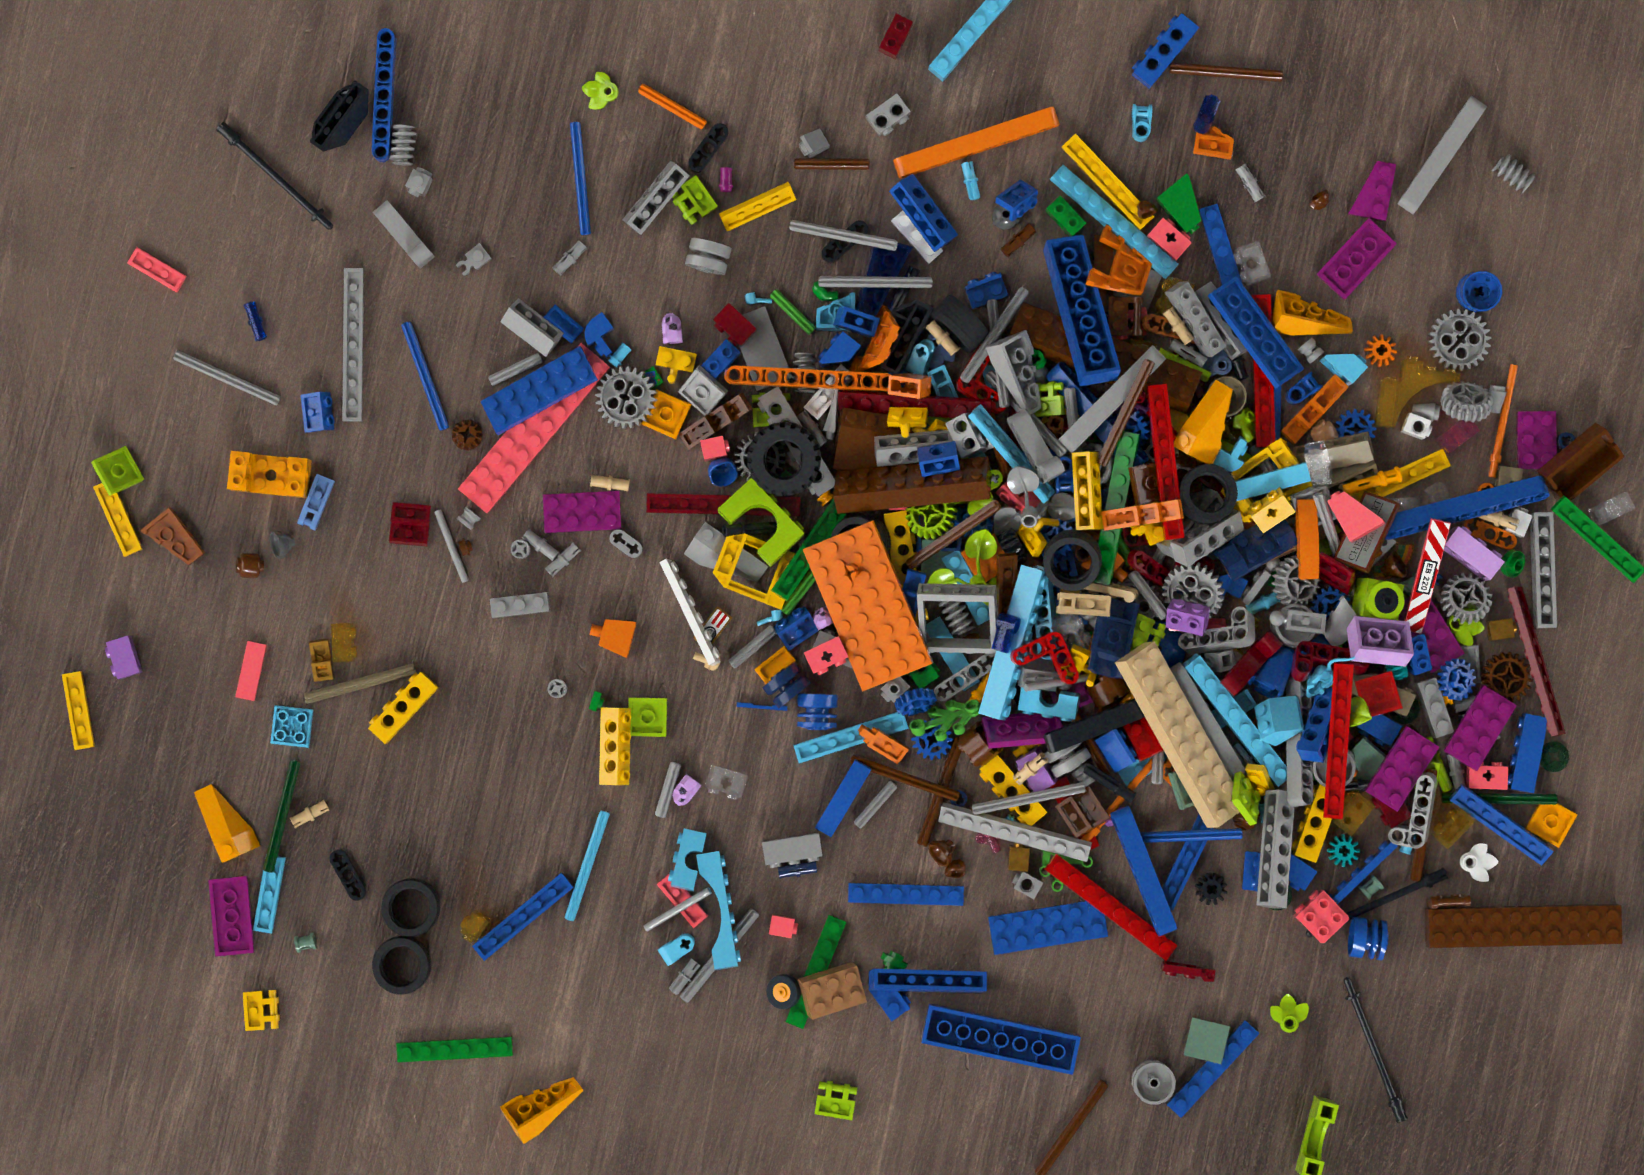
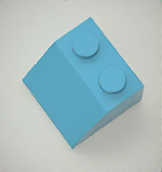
[1319,354,1368,386]
[1254,696,1304,746]

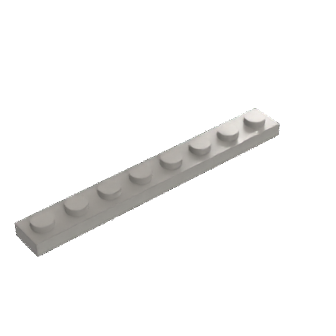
[342,268,364,422]
[938,802,1092,862]

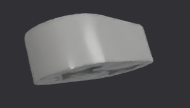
[610,530,643,558]

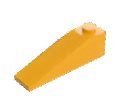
[1272,290,1353,335]
[1174,380,1233,464]
[194,784,261,863]
[500,1077,583,1144]

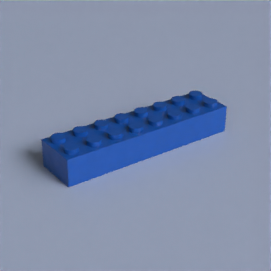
[1043,235,1121,386]
[921,1003,1081,1075]

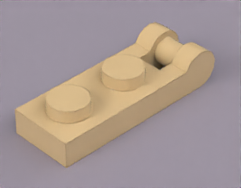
[1084,582,1139,603]
[1056,592,1112,617]

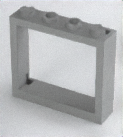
[917,583,999,654]

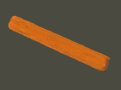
[638,84,707,129]

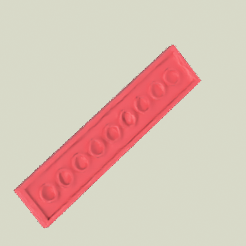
[458,343,611,514]

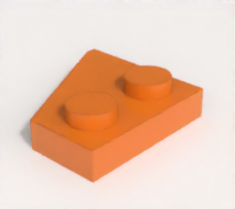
[1193,117,1234,160]

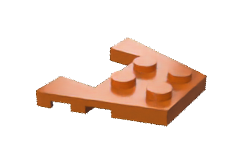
[1086,224,1152,296]
[849,303,900,372]

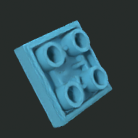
[270,705,314,748]

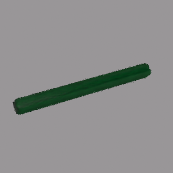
[263,760,301,873]
[1441,793,1558,805]

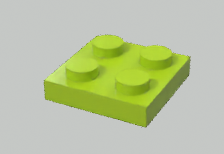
[91,446,144,496]
[628,698,667,737]
[1231,771,1261,826]

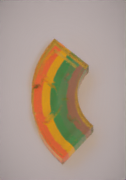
[1374,544,1414,581]

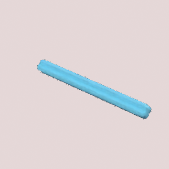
[565,810,610,921]

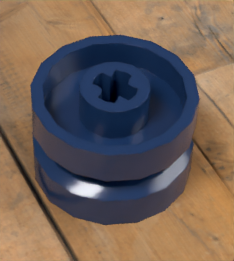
[762,662,811,709]

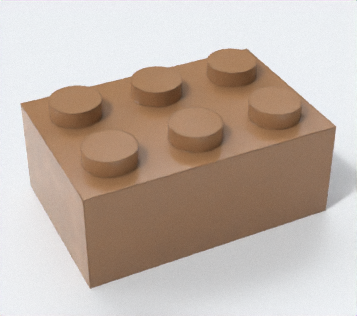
[798,962,867,1020]

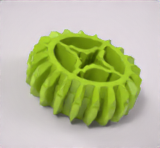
[906,502,957,540]

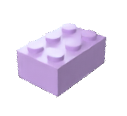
[1444,526,1505,581]
[1347,616,1414,667]

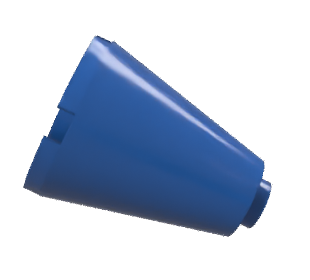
[1248,646,1294,698]

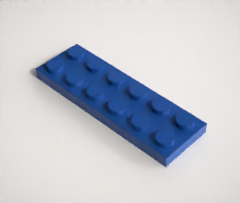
[1208,276,1304,389]
[480,346,598,435]
[988,901,1108,955]

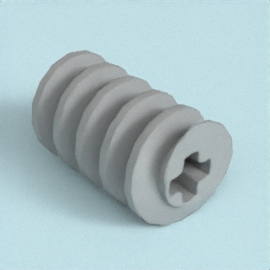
[389,124,417,166]
[1491,154,1535,194]
[792,353,818,393]
[939,601,976,635]

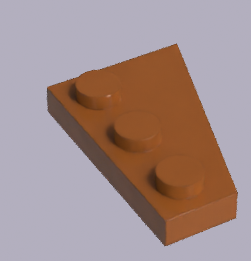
[140,507,205,565]

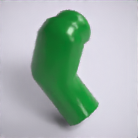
[812,281,838,301]

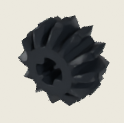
[998,528,1027,561]
[1195,873,1227,905]

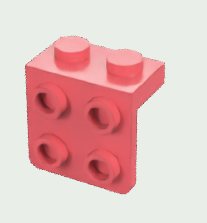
[1293,889,1349,943]

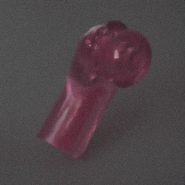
[975,833,1001,854]

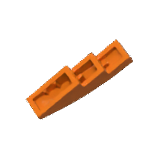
[1281,374,1349,445]
[1295,498,1319,580]
[1101,499,1184,531]

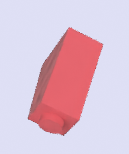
[1327,491,1386,543]

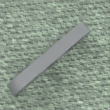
[934,653,995,701]

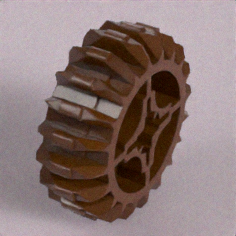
[1480,652,1533,703]

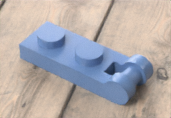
[297,474,335,531]

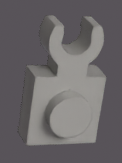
[456,243,492,276]

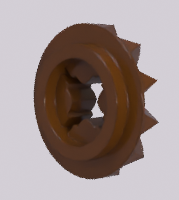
[452,420,483,450]

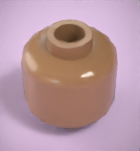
[1310,419,1339,442]

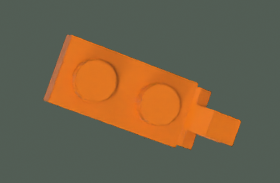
[858,724,909,764]

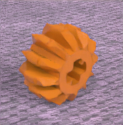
[1364,334,1397,367]

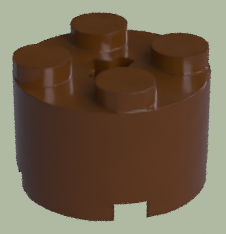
[1084,675,1130,709]
[957,721,1003,767]

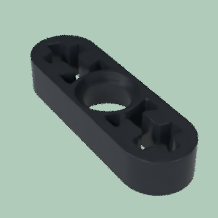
[688,123,729,172]
[822,220,868,263]
[329,849,367,901]

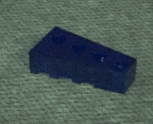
[856,243,913,317]

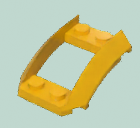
[1221,438,1314,522]
[713,533,795,610]

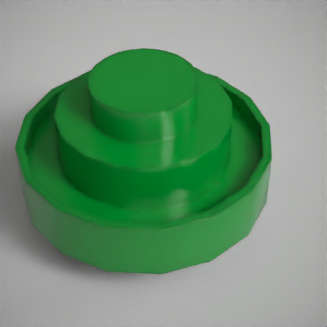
[1501,549,1525,578]
[880,950,908,969]

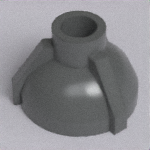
[992,205,1020,230]
[269,531,295,559]

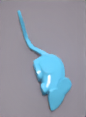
[1306,656,1355,698]

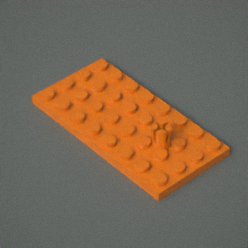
[803,520,934,692]

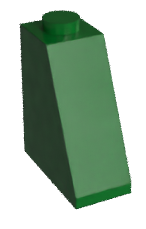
[1156,173,1201,234]

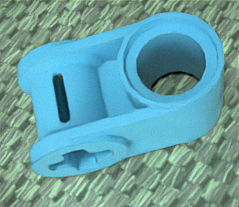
[1132,104,1152,142]
[905,339,935,375]
[658,933,695,966]

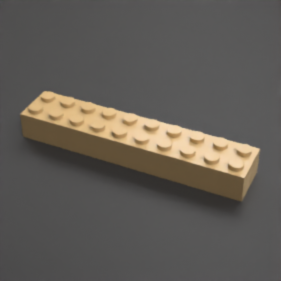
[1115,641,1239,828]

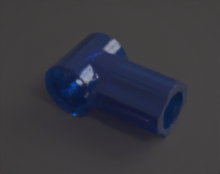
[1193,94,1221,134]
[991,612,1021,653]

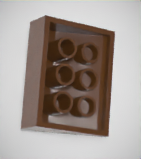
[832,408,914,470]

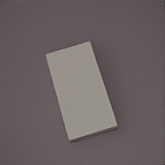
[739,306,792,391]

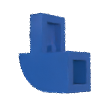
[585,312,614,358]
[1217,574,1248,599]

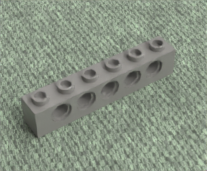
[757,387,835,496]
[1530,512,1557,628]
[1256,790,1294,908]

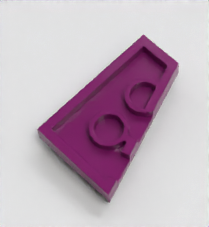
[1347,161,1396,221]

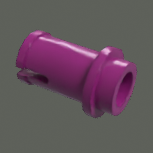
[718,167,733,192]

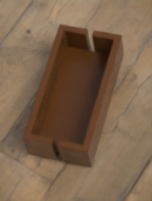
[1536,423,1625,501]

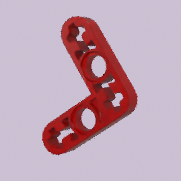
[956,344,1007,414]
[1010,632,1079,684]

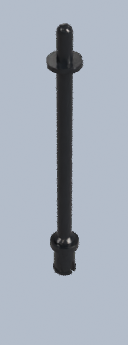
[216,122,333,230]
[1306,867,1448,937]
[1343,977,1408,1123]

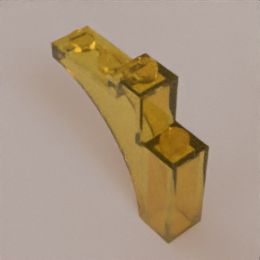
[1374,356,1461,429]

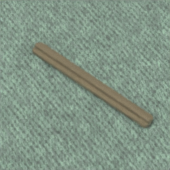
[304,664,416,704]

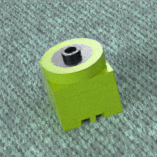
[1352,578,1404,620]

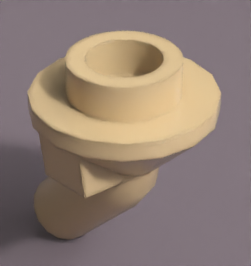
[693,652,721,671]

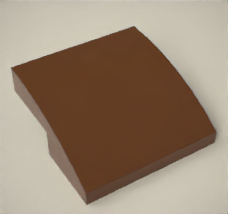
[1056,786,1110,838]

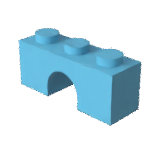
[1018,687,1081,721]
[668,828,707,891]

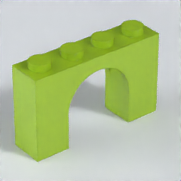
[718,478,804,567]
[1295,1095,1339,1175]

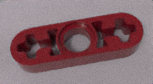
[1127,550,1170,586]

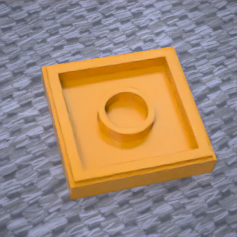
[641,389,691,440]
[1525,803,1578,848]

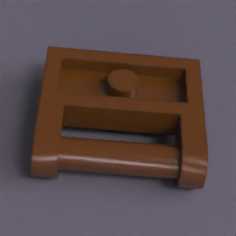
[1108,297,1143,336]
[1426,894,1471,909]

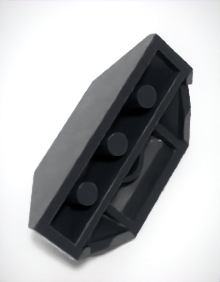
[310,81,369,152]
[880,300,934,375]

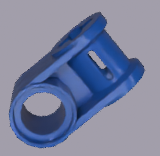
[1285,371,1323,405]
[1054,457,1074,494]

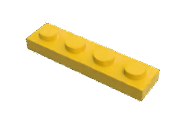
[719,182,796,231]
[93,483,143,557]
[62,671,95,750]

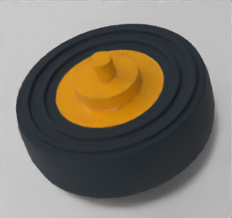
[766,974,801,1009]

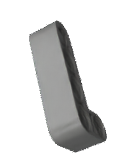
[373,200,435,269]
[1007,409,1065,484]
[1178,606,1255,655]
[1388,772,1437,848]

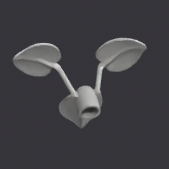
[994,466,1075,535]

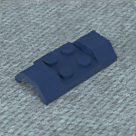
[1212,519,1297,582]
[1088,594,1139,679]

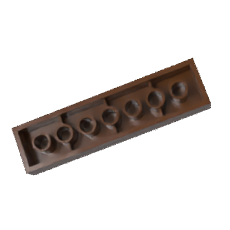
[833,456,992,514]

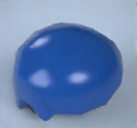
[708,457,738,487]

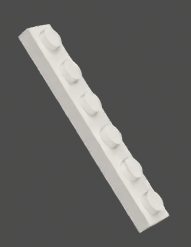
[660,559,720,666]

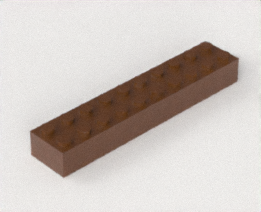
[1009,302,1203,414]
[1425,904,1623,948]

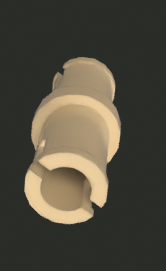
[1163,307,1195,345]
[926,320,960,356]
[590,474,630,491]
[1479,511,1519,531]
[1013,752,1049,785]
[290,800,330,828]

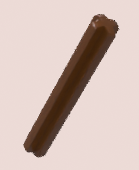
[794,158,870,170]

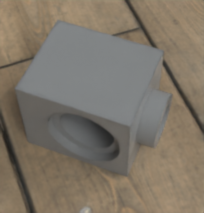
[1012,871,1043,899]

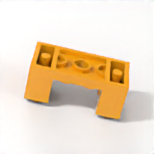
[227,451,312,498]

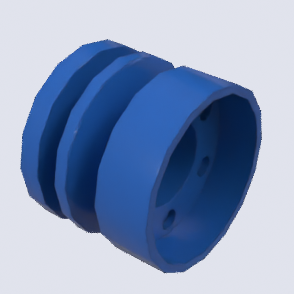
[1456,271,1502,312]
[797,694,838,730]
[1348,917,1389,960]

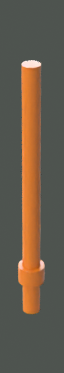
[1488,364,1518,478]
[1081,758,1152,841]

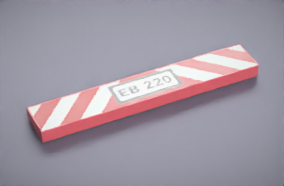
[1404,518,1451,634]

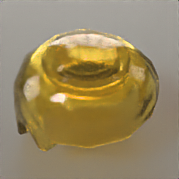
[1222,416,1243,445]

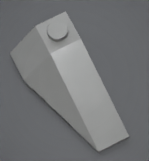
[986,330,1041,415]
[684,522,768,582]

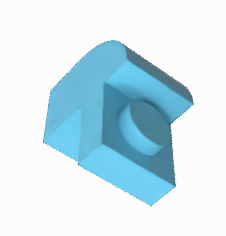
[1213,436,1248,472]

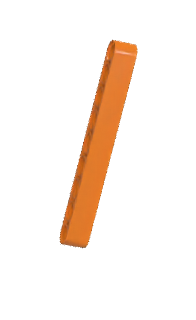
[893,106,1060,179]
[724,366,891,392]

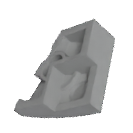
[1324,596,1358,647]

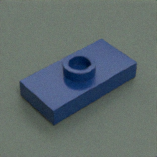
[544,305,584,344]

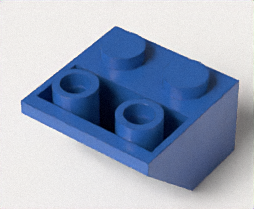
[818,332,861,367]
[1094,729,1137,773]

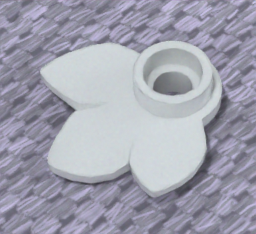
[1460,843,1498,882]

